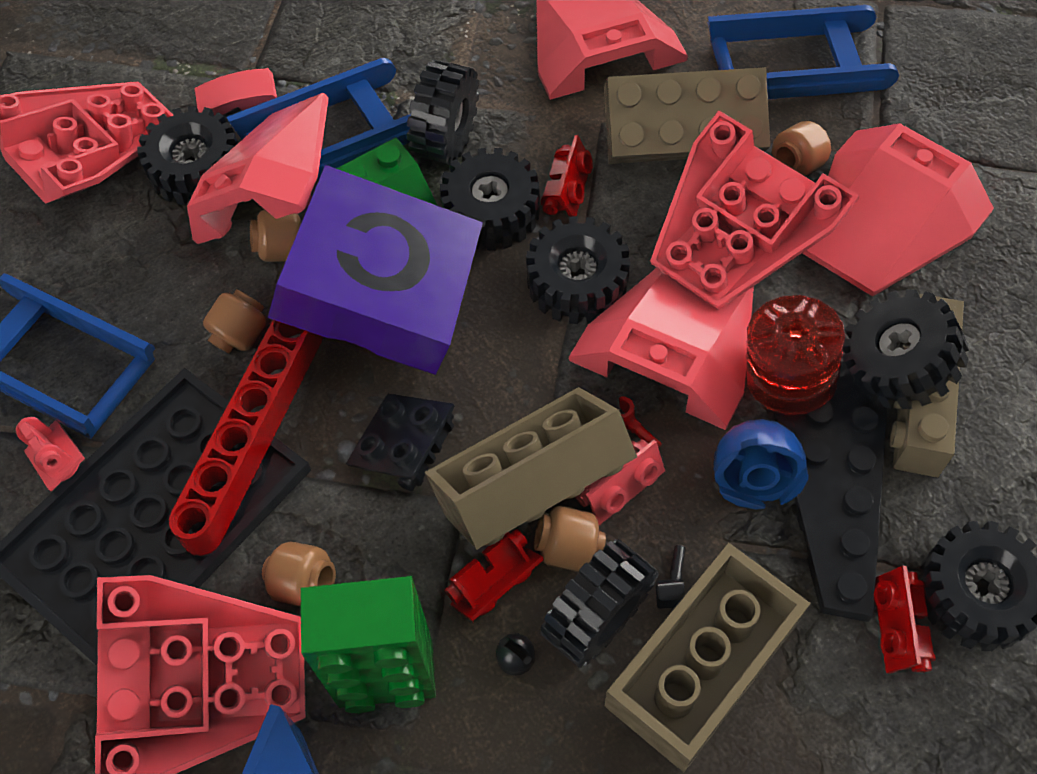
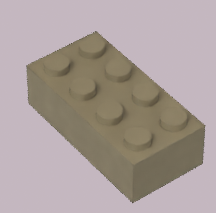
[604,67,770,164]
[425,387,637,550]
[604,543,811,773]

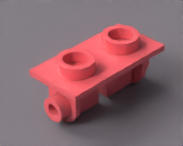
[16,417,85,492]
[575,439,665,526]

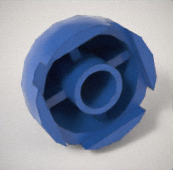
[713,419,808,509]

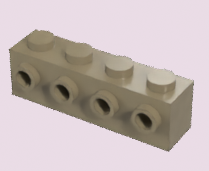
[890,294,964,478]

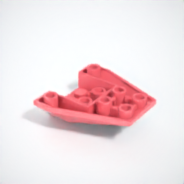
[537,0,688,100]
[0,82,173,204]
[187,93,329,244]
[650,111,859,310]
[803,123,994,297]
[569,268,754,430]
[95,575,306,774]

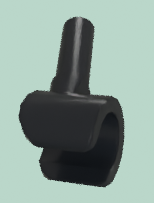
[656,545,686,609]

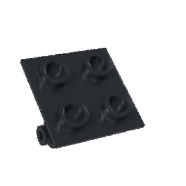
[346,393,455,491]

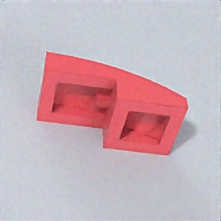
[194,68,277,116]

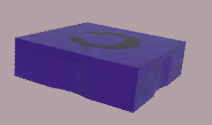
[268,165,483,375]

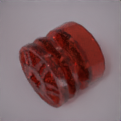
[746,295,845,414]

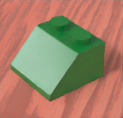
[336,138,438,206]

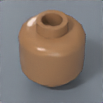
[772,121,831,176]
[250,210,301,262]
[203,289,267,354]
[534,506,606,572]
[262,542,336,607]

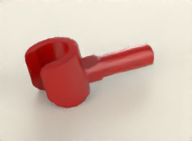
[619,397,662,448]

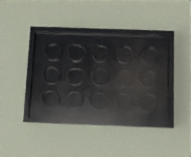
[0,368,311,666]

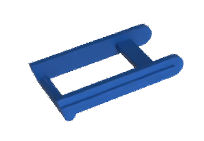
[708,5,899,99]
[227,58,411,180]
[0,274,155,439]

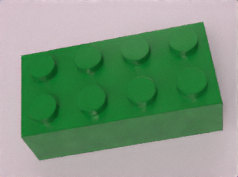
[301,576,436,713]

